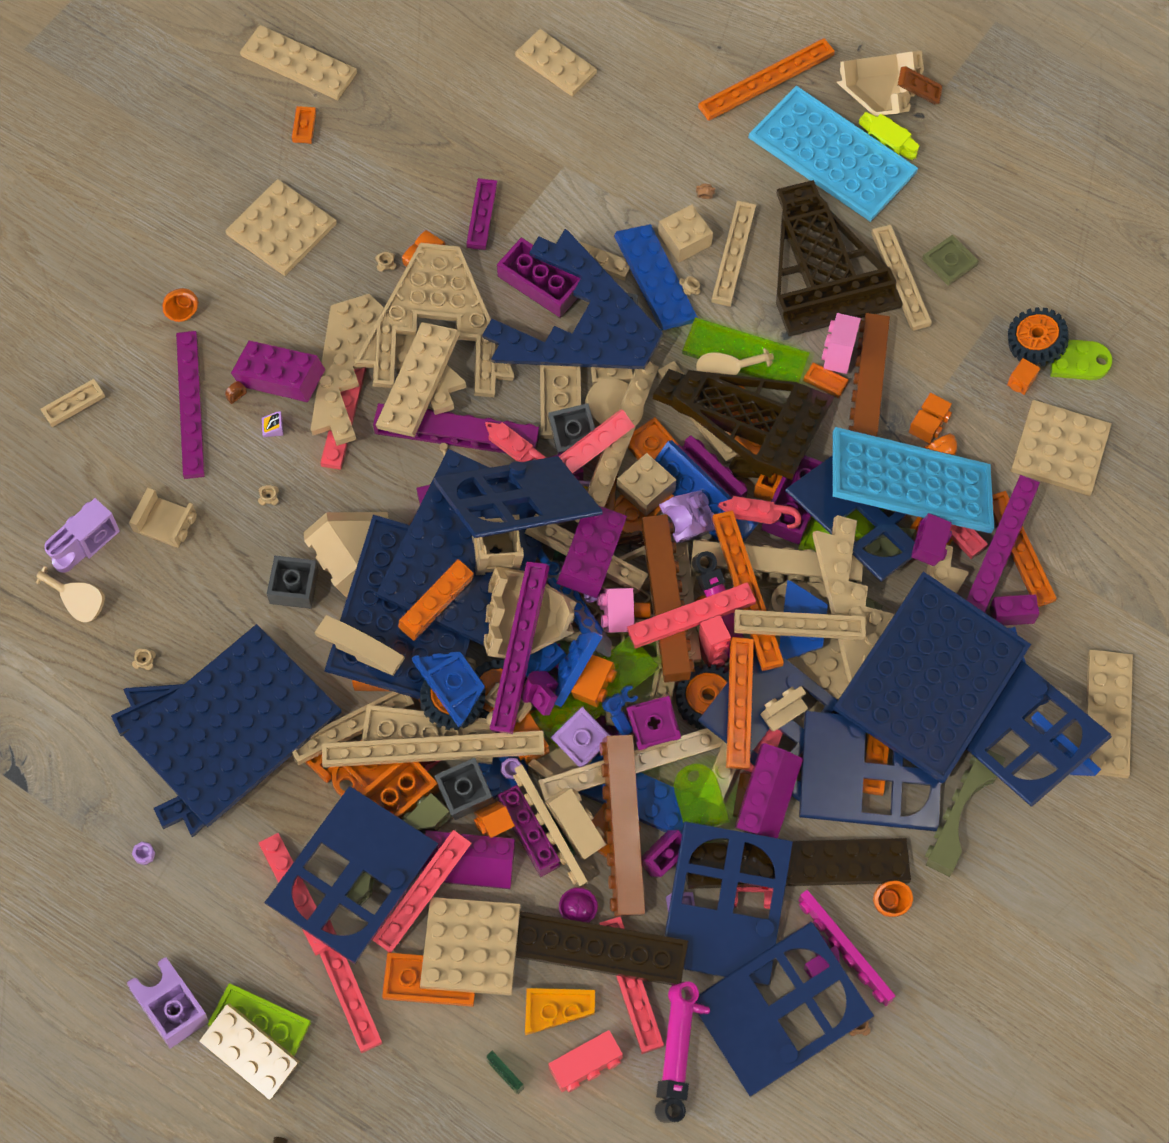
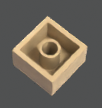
[658,205,713,263]
[617,453,676,516]

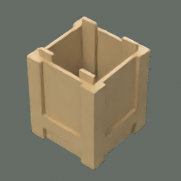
[472,515,524,575]

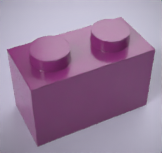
[911,513,952,566]
[990,594,1039,626]
[641,830,682,877]

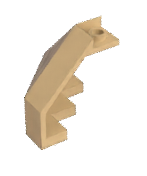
[837,50,924,116]
[304,512,389,598]
[484,566,577,659]

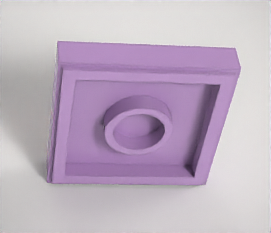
[550,707,610,768]

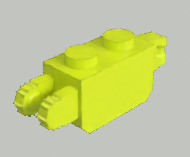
[858,112,919,160]

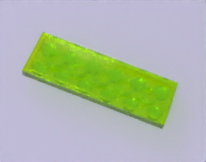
[682,317,810,383]
[531,636,659,750]

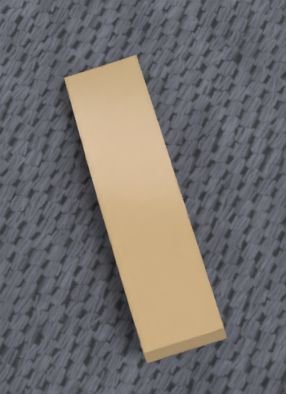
[315,615,405,676]

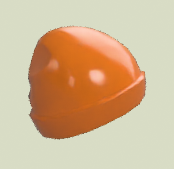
[162,288,199,322]
[924,433,957,456]
[873,880,913,917]

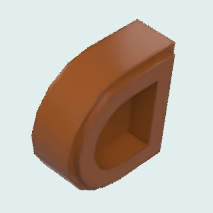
[225,381,247,404]

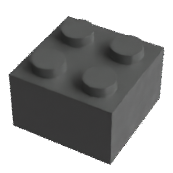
[548,403,595,455]
[267,555,319,609]
[434,757,495,820]

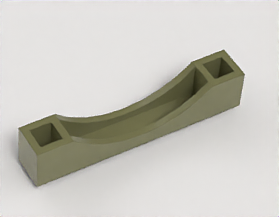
[924,750,1006,877]
[346,793,452,906]

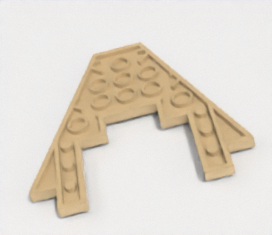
[354,243,514,397]
[311,294,466,446]
[812,515,968,683]

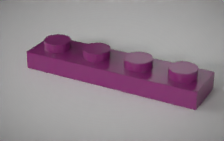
[466,178,497,250]

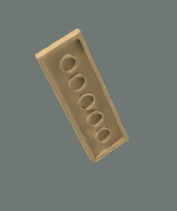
[240,25,357,100]
[376,322,460,437]
[1086,650,1133,778]
[362,705,496,764]

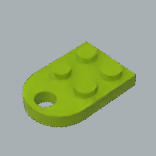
[1050,339,1112,380]

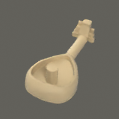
[696,348,774,375]
[36,566,105,622]

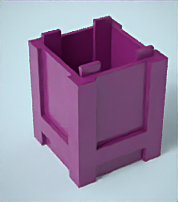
[627,693,681,750]

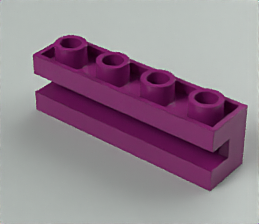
[678,435,748,498]
[498,785,560,878]

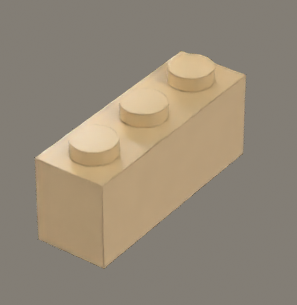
[544,787,606,860]

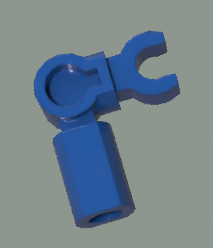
[602,685,638,735]

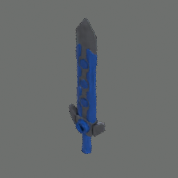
[538,548,612,657]

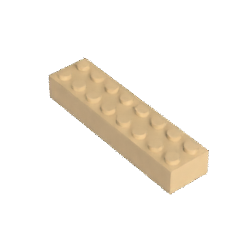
[690,539,863,589]

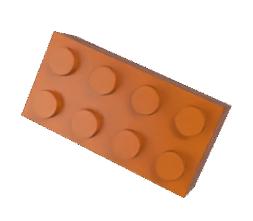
[360,762,439,819]

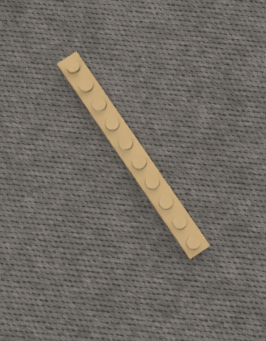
[575,362,659,523]
[537,728,723,802]
[322,731,544,767]

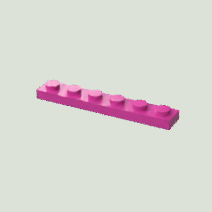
[798,890,895,1006]

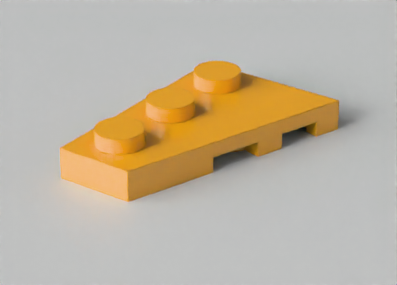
[525,988,595,1036]

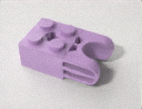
[659,490,715,543]
[44,498,120,573]
[127,957,209,1049]

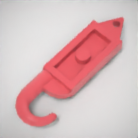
[485,422,546,462]
[718,496,802,529]

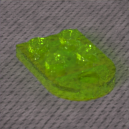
[674,764,730,827]

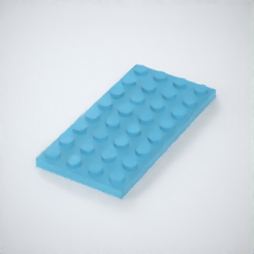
[749,86,918,222]
[833,427,994,534]

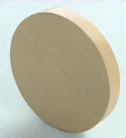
[585,379,644,427]

